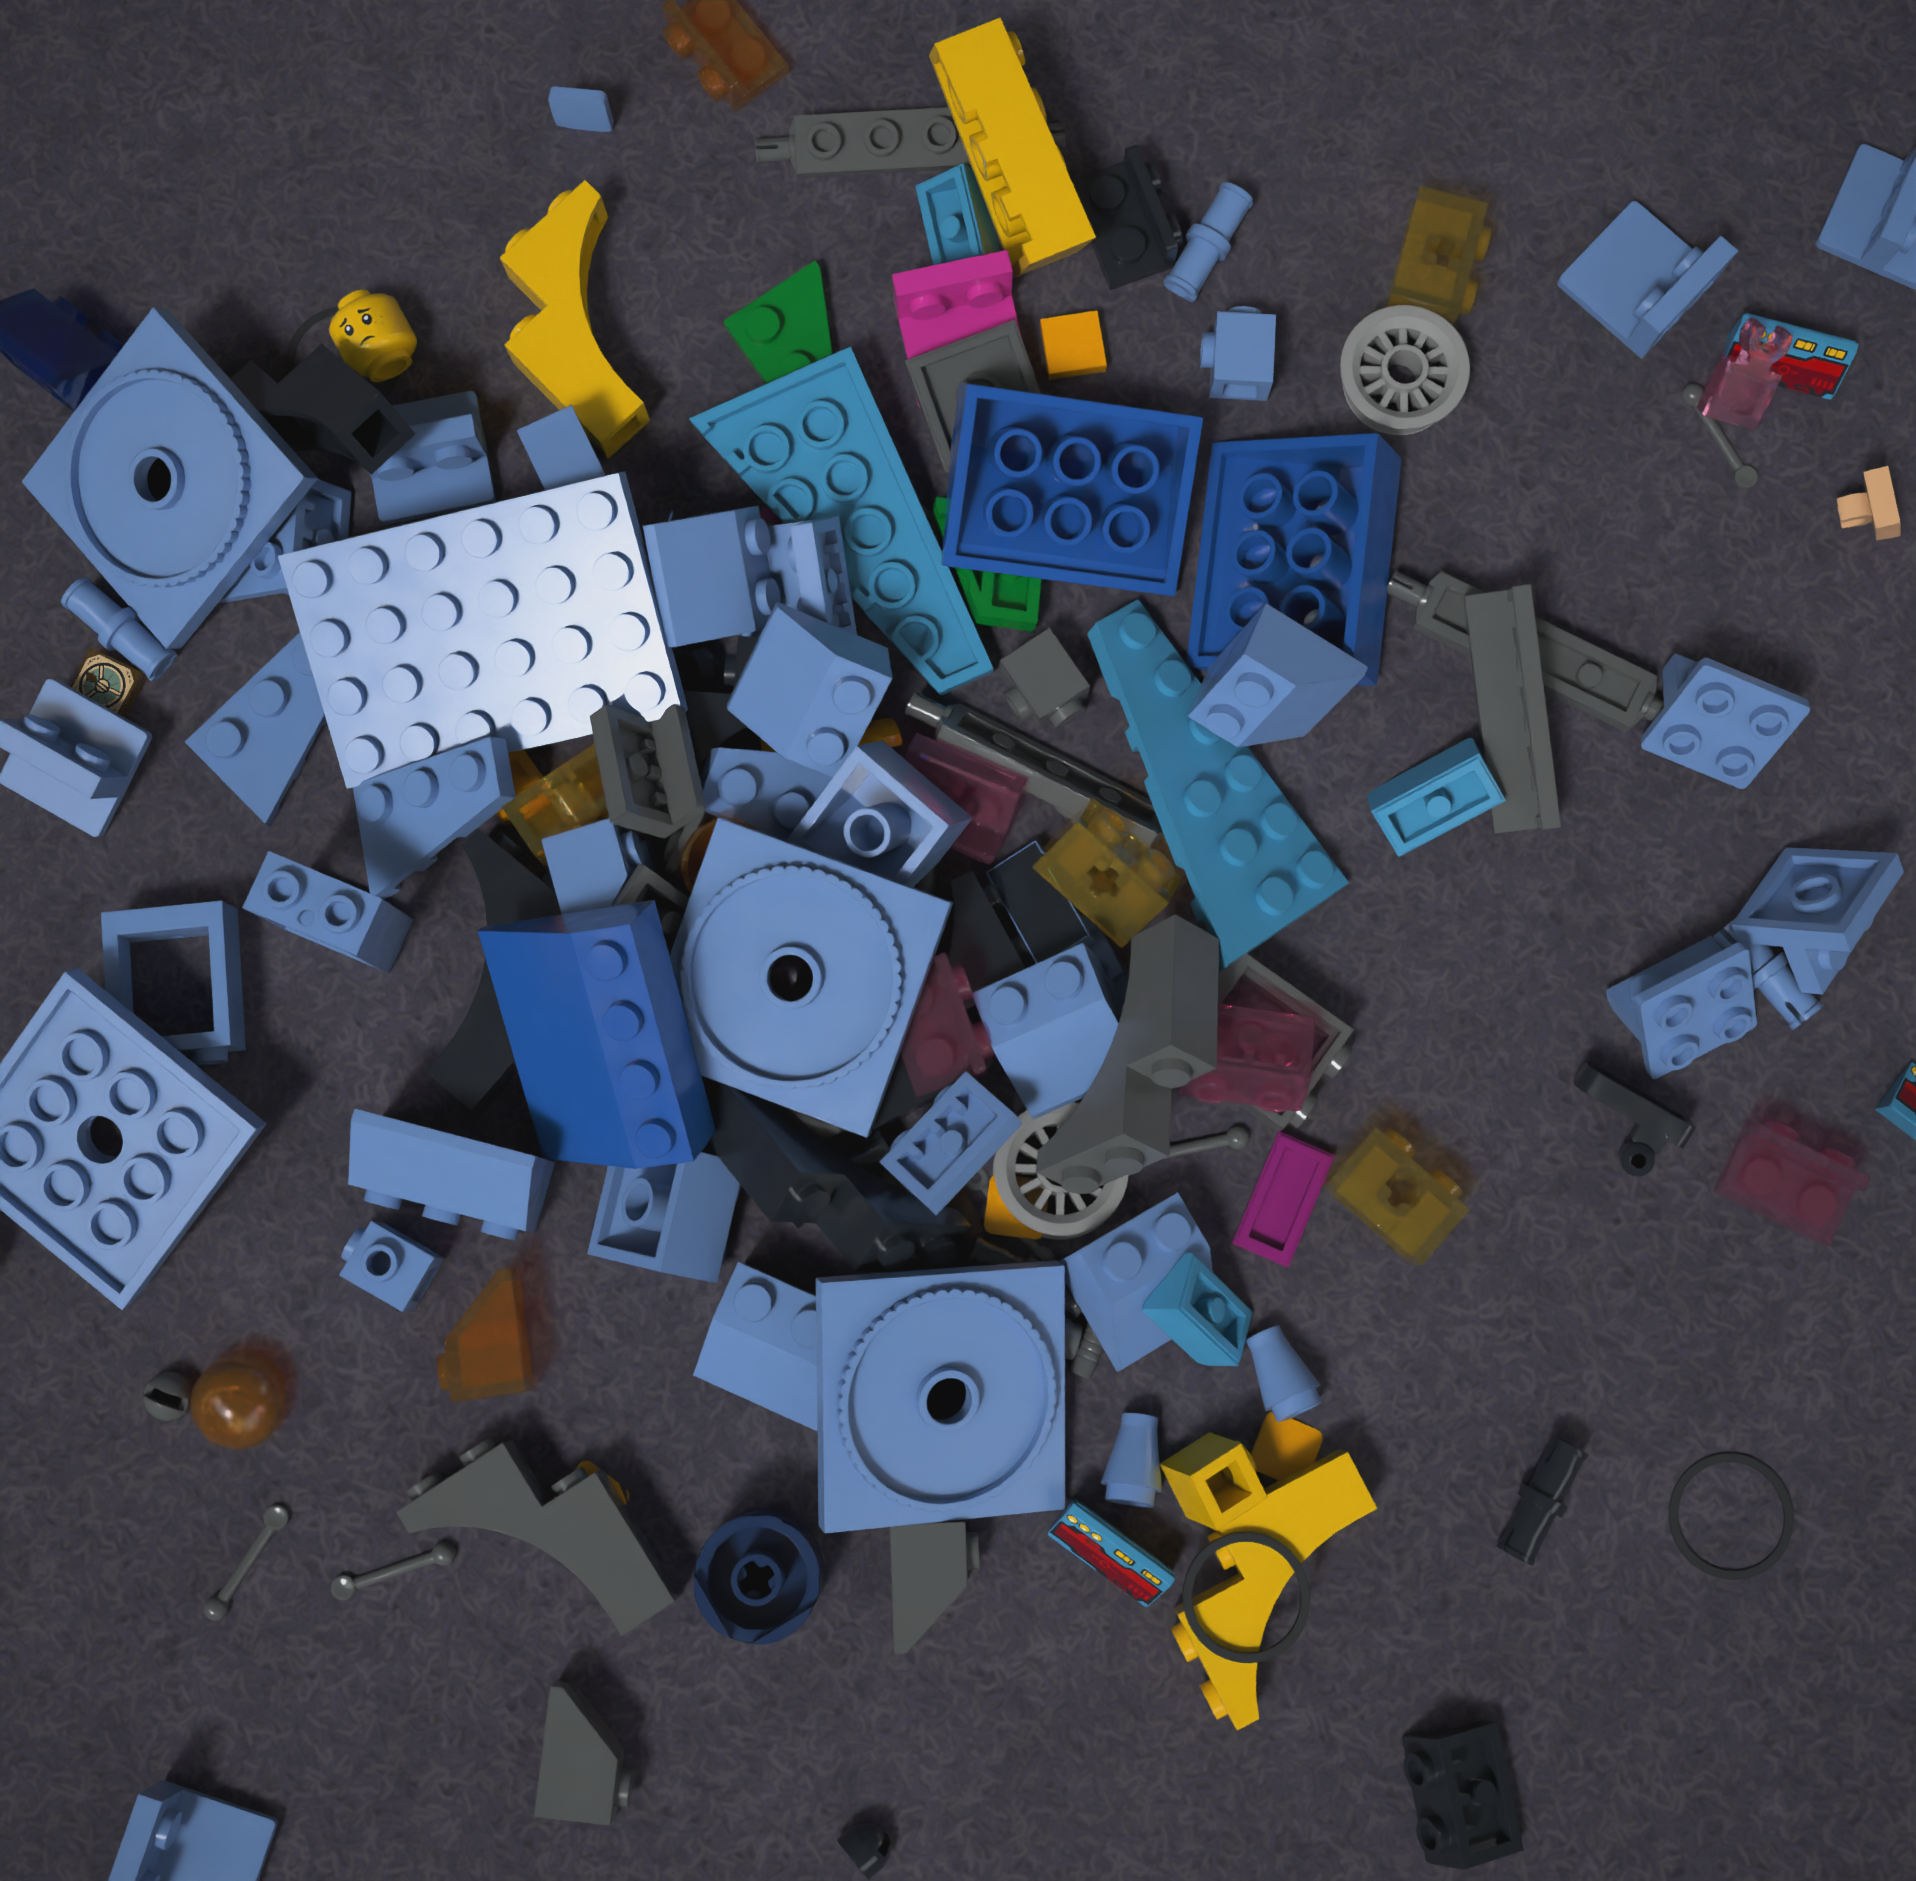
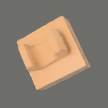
[1837,466,1901,540]

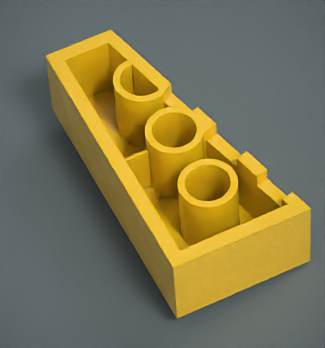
[929,18,1096,278]

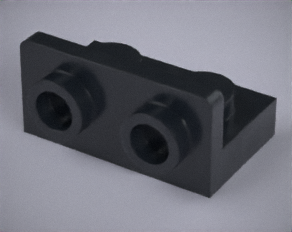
[1071,145,1183,290]
[1402,1720,1524,1870]

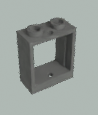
[1199,954,1354,1132]

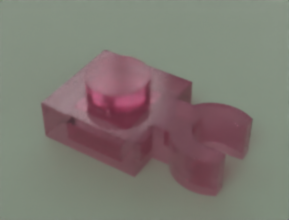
[1696,318,1792,430]

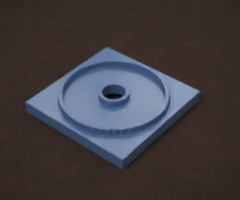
[22,307,318,649]
[670,818,954,1138]
[0,967,267,1310]
[816,1260,1065,1533]

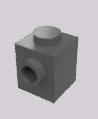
[999,628,1090,730]

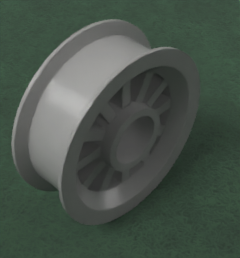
[1340,305,1470,435]
[993,1102,1129,1240]

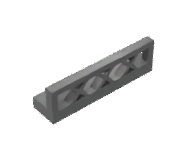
[1463,584,1561,834]

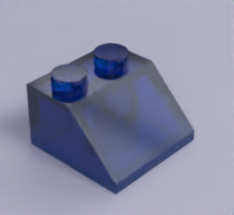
[0,288,124,412]

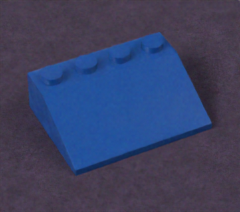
[941,382,1203,596]
[1186,433,1402,686]
[478,900,716,1169]

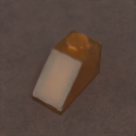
[437,1268,535,1403]

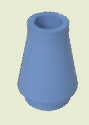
[1246,1325,1322,1423]
[1101,1413,1162,1507]

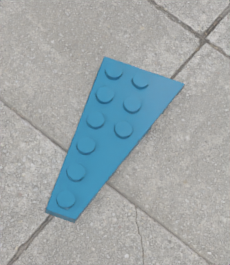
[689,346,994,696]
[1087,599,1349,973]

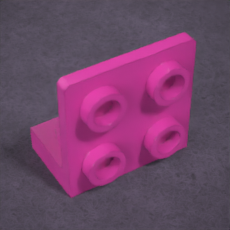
[892,250,1022,408]

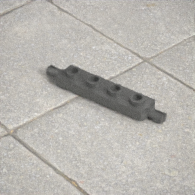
[755,107,1065,178]
[1387,570,1664,733]
[905,691,1168,853]

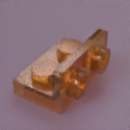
[662,0,790,112]

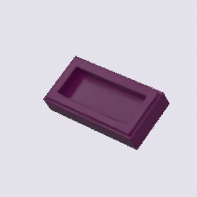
[1231,1131,1335,1268]

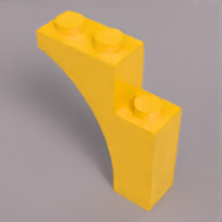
[500,180,650,459]
[1170,1449,1378,1731]

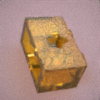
[1385,186,1492,326]
[501,743,609,868]
[1032,798,1182,948]
[1322,1127,1470,1266]

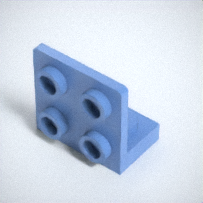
[1557,201,1738,359]
[218,479,351,603]
[742,516,857,637]
[880,1071,1023,1215]
[108,1780,278,1881]

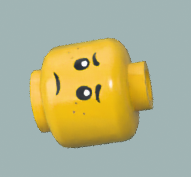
[329,289,417,382]

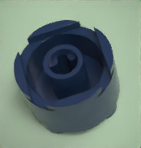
[693,1509,824,1645]

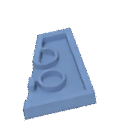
[185,632,327,827]
[353,736,516,899]
[700,748,833,841]

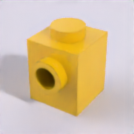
[1160,1432,1268,1531]

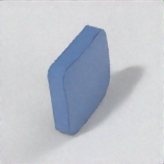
[548,86,614,132]

